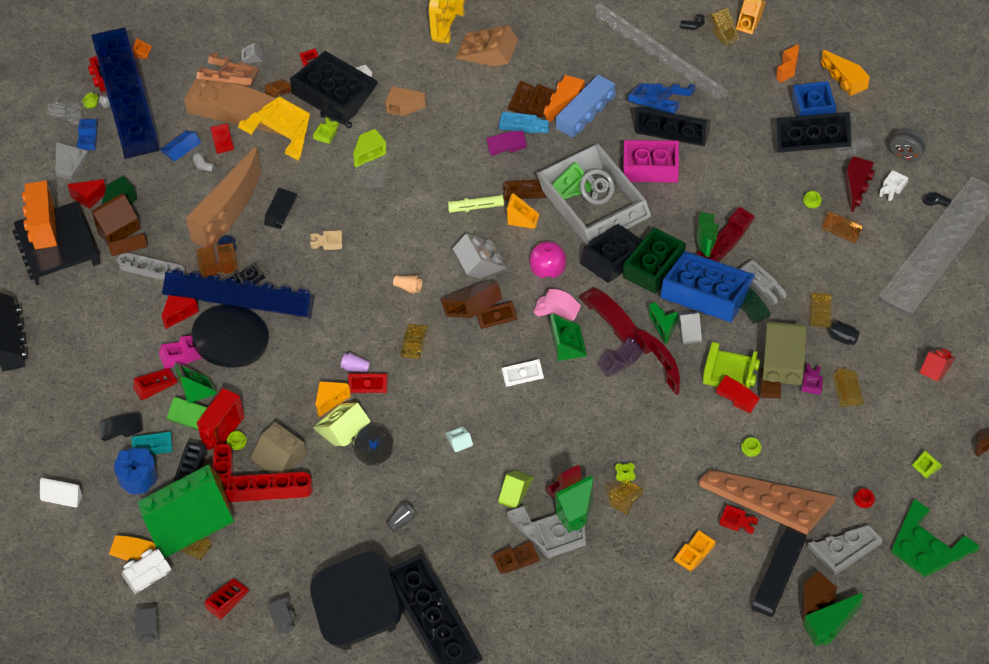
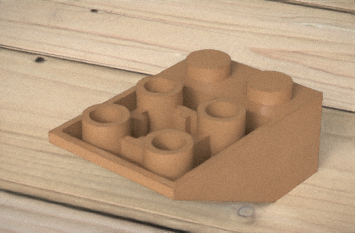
[456,25,518,66]

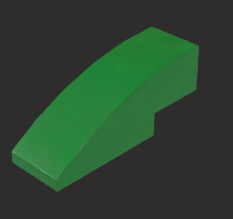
[697,212,719,257]

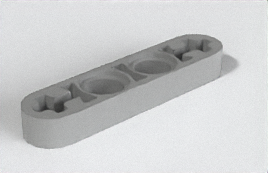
[117,253,186,283]

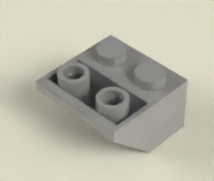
[453,233,506,278]

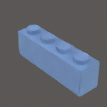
[556,75,616,138]

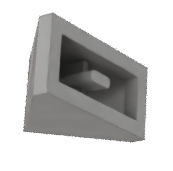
[678,310,702,344]

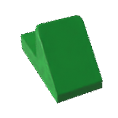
[649,302,678,344]

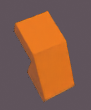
[776,44,799,83]

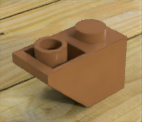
[385,86,426,116]

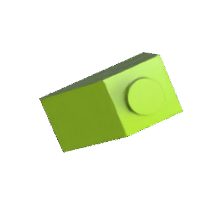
[353,129,386,168]

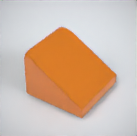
[130,38,152,59]

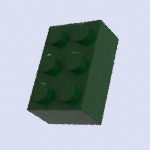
[623,227,686,294]

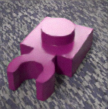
[801,363,823,395]

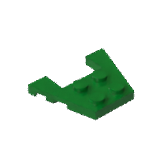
[891,499,980,577]

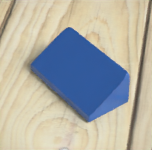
[160,130,201,162]

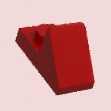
[210,123,234,154]

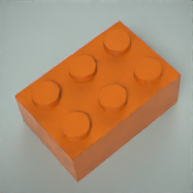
[22,180,57,249]

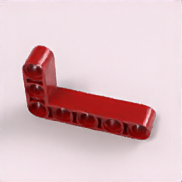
[213,444,313,502]

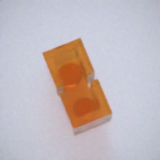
[196,243,238,278]

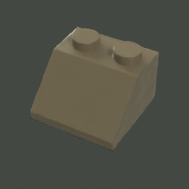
[250,422,306,474]

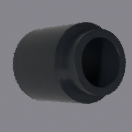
[829,321,860,345]

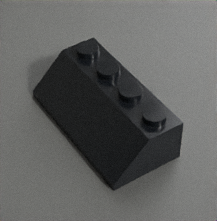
[635,106,711,147]
[777,112,852,153]
[0,293,28,372]

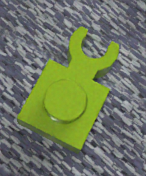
[313,117,339,144]

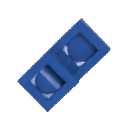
[77,119,98,151]

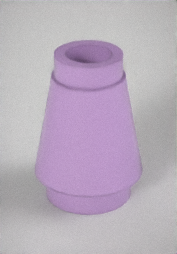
[340,352,370,372]

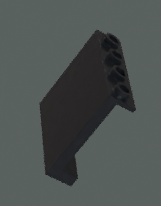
[12,201,100,286]

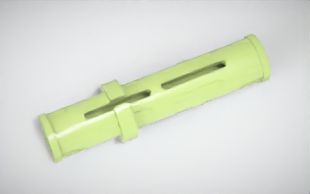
[448,195,504,213]

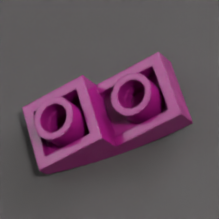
[486,131,527,156]

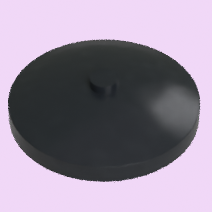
[191,305,269,368]

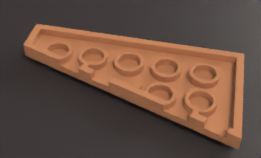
[699,470,836,535]

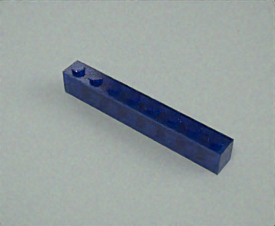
[162,270,315,318]

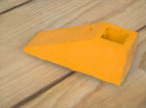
[821,50,870,96]

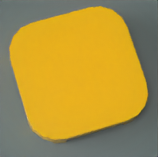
[429,0,466,44]

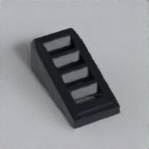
[174,441,208,481]

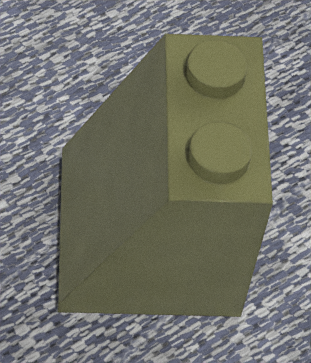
[763,322,807,385]

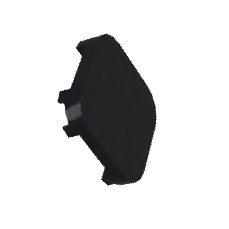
[310,551,404,650]

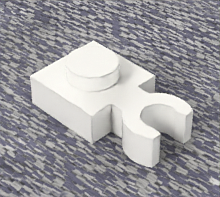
[879,170,909,201]

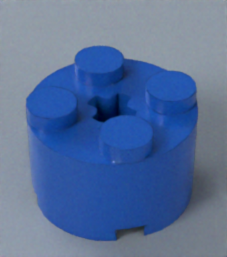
[114,448,158,494]

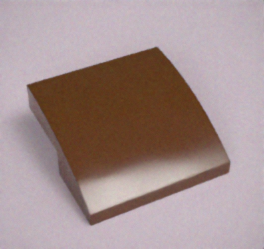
[508,80,554,117]

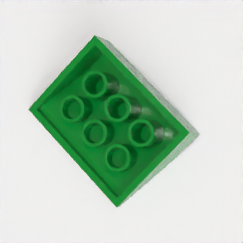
[138,464,235,558]

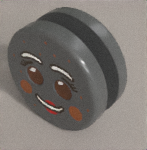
[890,128,927,163]

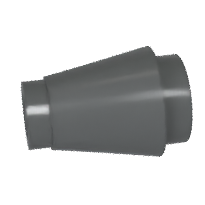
[386,503,417,532]

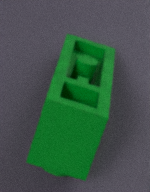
[804,593,863,646]

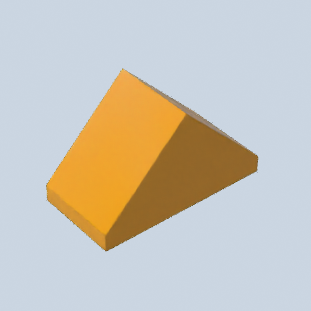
[507,193,539,229]
[315,382,351,417]

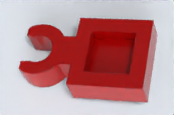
[719,505,758,534]

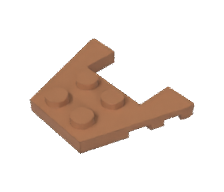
[196,52,259,86]

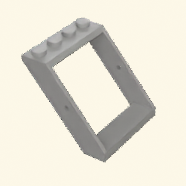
[537,144,651,245]

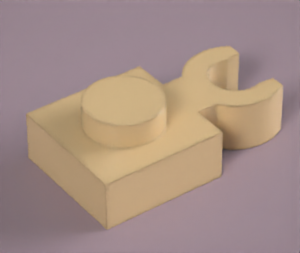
[310,230,343,250]

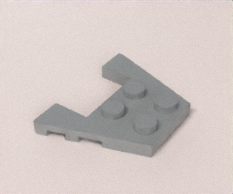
[507,506,586,558]

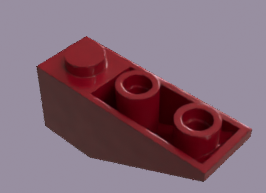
[845,156,875,212]

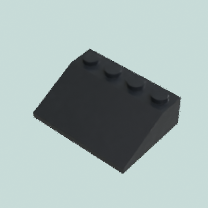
[290,51,378,122]

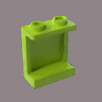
[703,342,760,389]

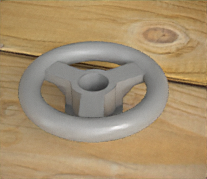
[580,169,614,205]

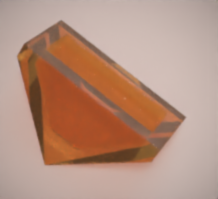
[265,79,291,97]
[822,212,863,244]

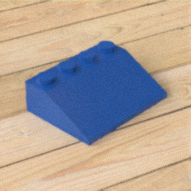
[661,251,755,322]

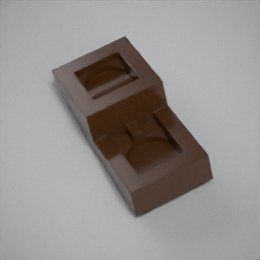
[760,368,781,399]
[492,541,541,574]

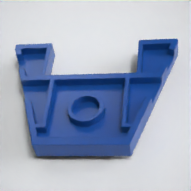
[629,83,695,113]

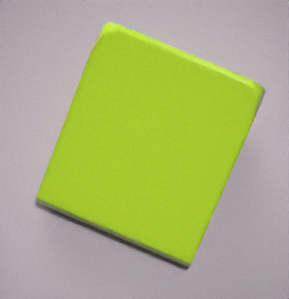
[912,450,943,479]

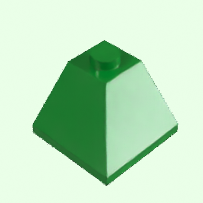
[556,475,593,533]

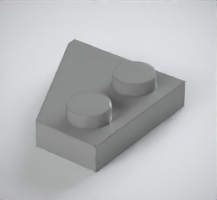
[55,142,89,180]

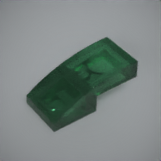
[741,288,771,324]

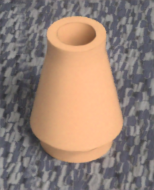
[393,275,422,294]

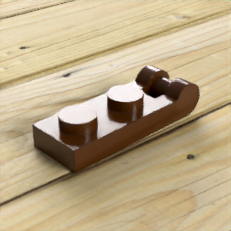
[503,180,547,201]

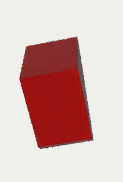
[68,179,106,209]
[161,295,199,329]

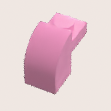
[533,289,581,321]

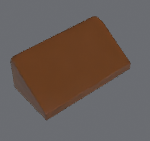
[108,234,147,256]
[476,301,517,329]

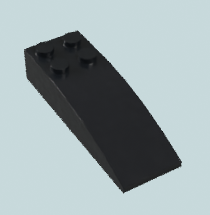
[390,553,483,664]

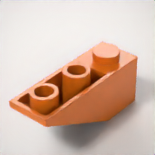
[544,75,585,123]

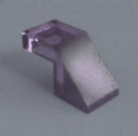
[597,337,644,377]

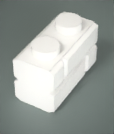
[122,549,171,595]

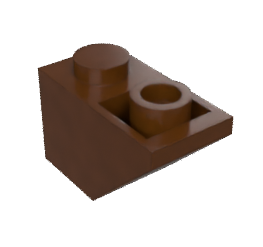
[802,571,837,620]

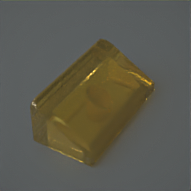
[833,368,864,407]

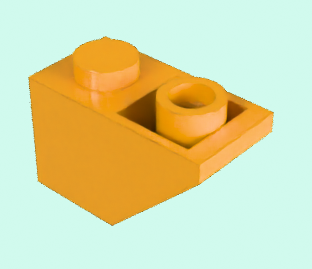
[736,0,766,34]

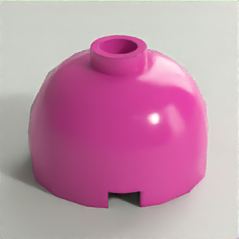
[529,241,567,278]

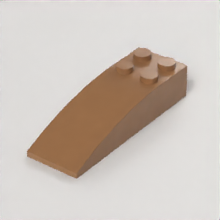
[184,78,284,136]
[186,147,262,250]

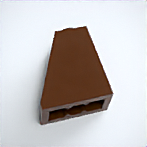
[441,281,503,318]

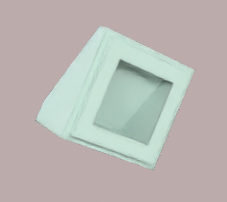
[445,426,473,452]

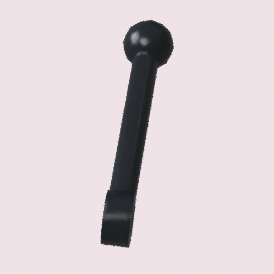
[320,110,352,128]

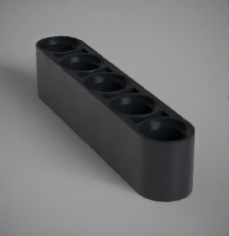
[752,526,807,617]

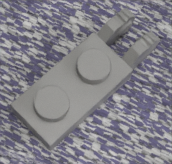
[739,260,787,305]

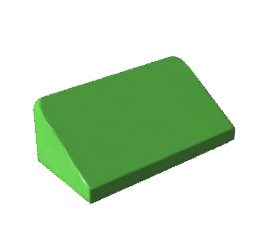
[167,397,207,430]

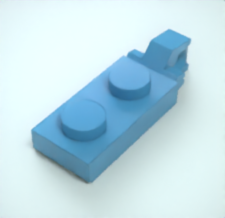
[499,112,550,133]

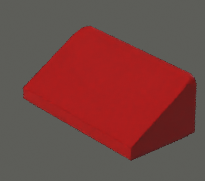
[348,374,388,393]

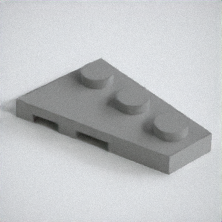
[807,525,883,576]

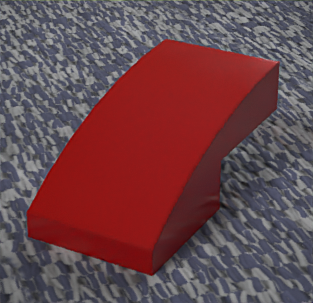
[716,375,760,414]

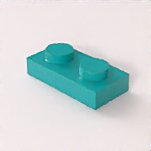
[131,432,173,455]

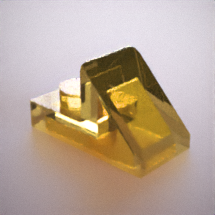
[710,7,740,46]
[609,481,644,515]

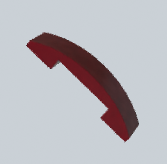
[696,207,755,262]
[579,287,637,346]
[635,329,680,395]
[545,464,581,498]

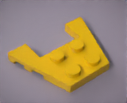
[238,96,310,161]

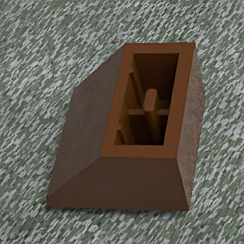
[92,193,141,245]

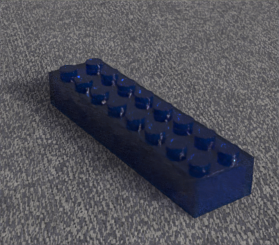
[91,27,159,159]

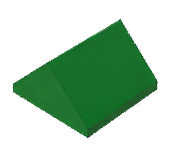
[550,313,587,361]
[174,362,217,404]

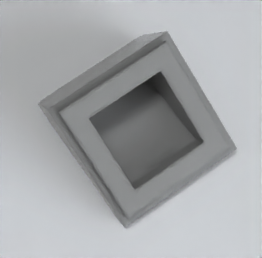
[241,43,263,63]

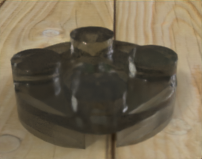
[352,425,393,466]

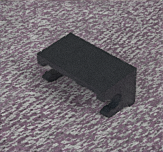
[264,188,297,229]

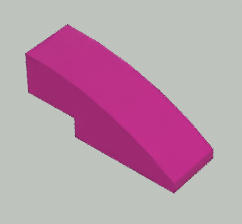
[159,335,202,369]

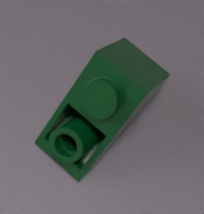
[101,176,137,205]

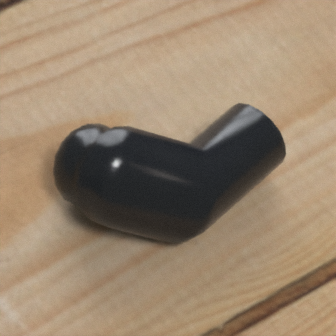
[681,14,705,30]
[923,192,952,208]

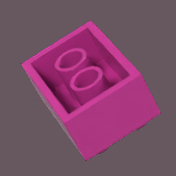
[624,140,679,183]

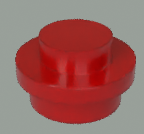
[854,489,875,508]

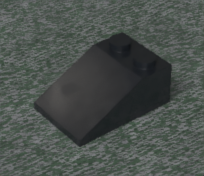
[580,224,643,283]

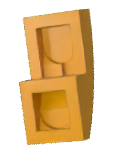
[674,531,716,572]
[109,535,156,561]

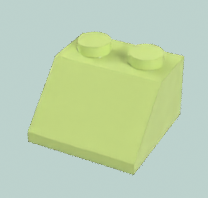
[313,403,371,447]

